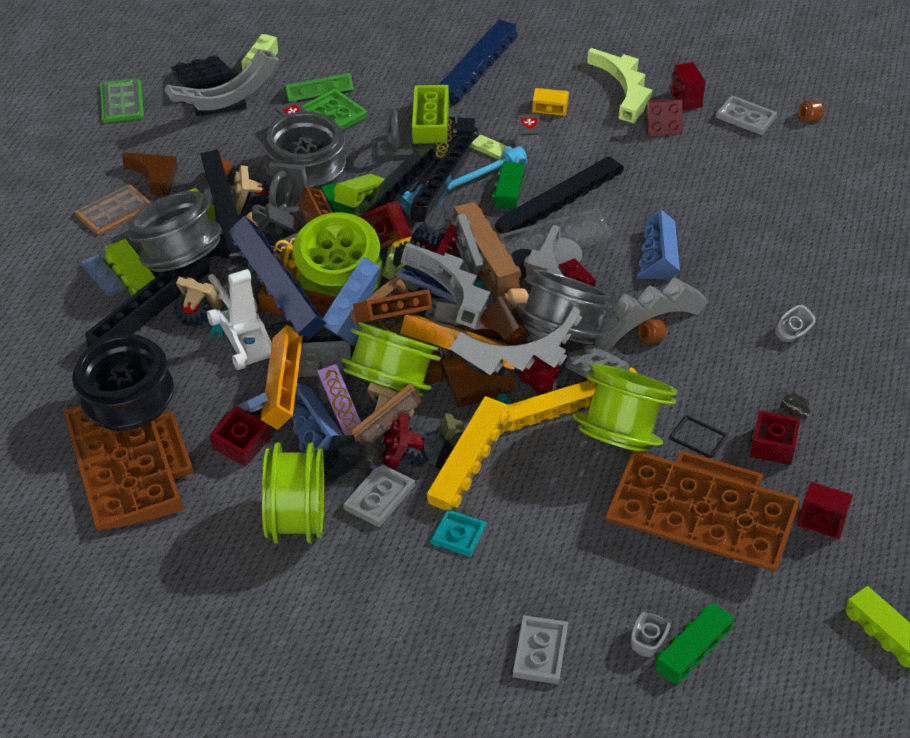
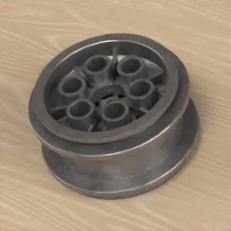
[263,111,346,189]
[127,191,221,272]
[516,269,612,344]

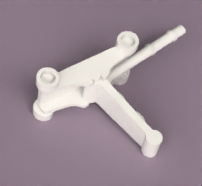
[207,269,272,370]

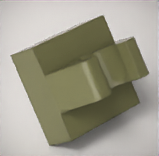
[439,414,464,442]

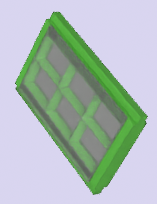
[100,79,144,123]

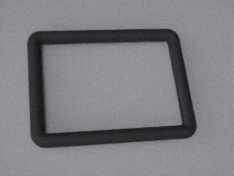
[669,416,728,458]

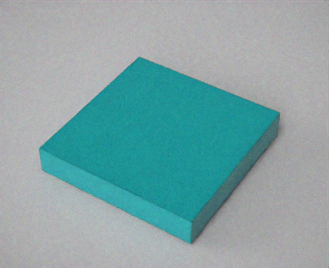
[430,509,487,557]

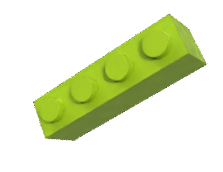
[334,174,385,208]
[104,239,155,296]
[845,586,910,668]

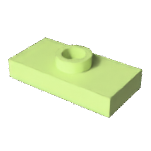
[471,135,508,160]

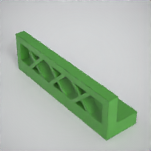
[283,73,354,102]

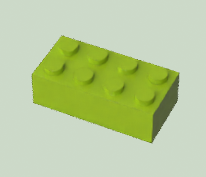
[412,85,449,144]

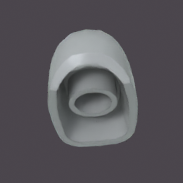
[775,305,815,343]
[631,611,671,657]

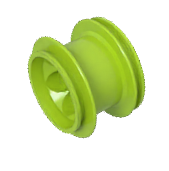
[293,212,383,297]
[573,363,678,452]

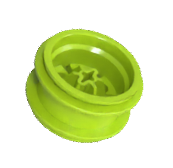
[341,322,441,397]
[262,443,324,544]

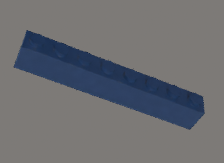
[439,19,517,105]
[228,216,326,339]

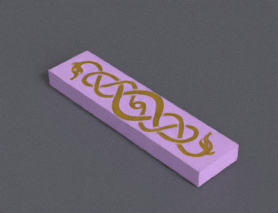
[317,364,361,442]

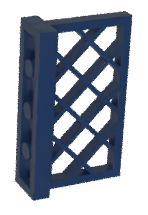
[396,265,457,304]

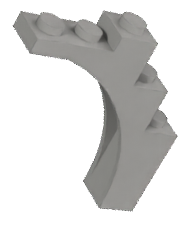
[524,225,605,326]
[401,243,490,329]
[594,277,709,352]
[450,307,582,375]

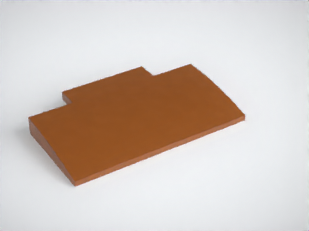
[63,405,194,531]
[605,450,801,572]

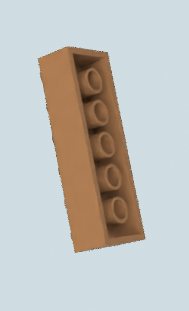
[454,202,521,300]

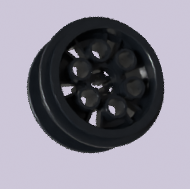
[72,334,174,431]

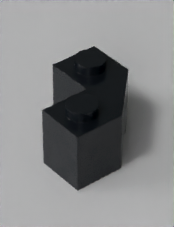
[315,435,360,483]

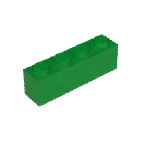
[655,602,735,686]

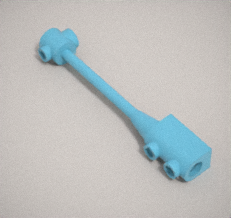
[399,146,528,215]

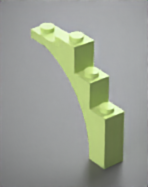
[587,48,652,123]

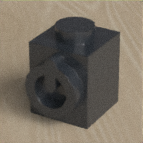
[453,118,478,141]

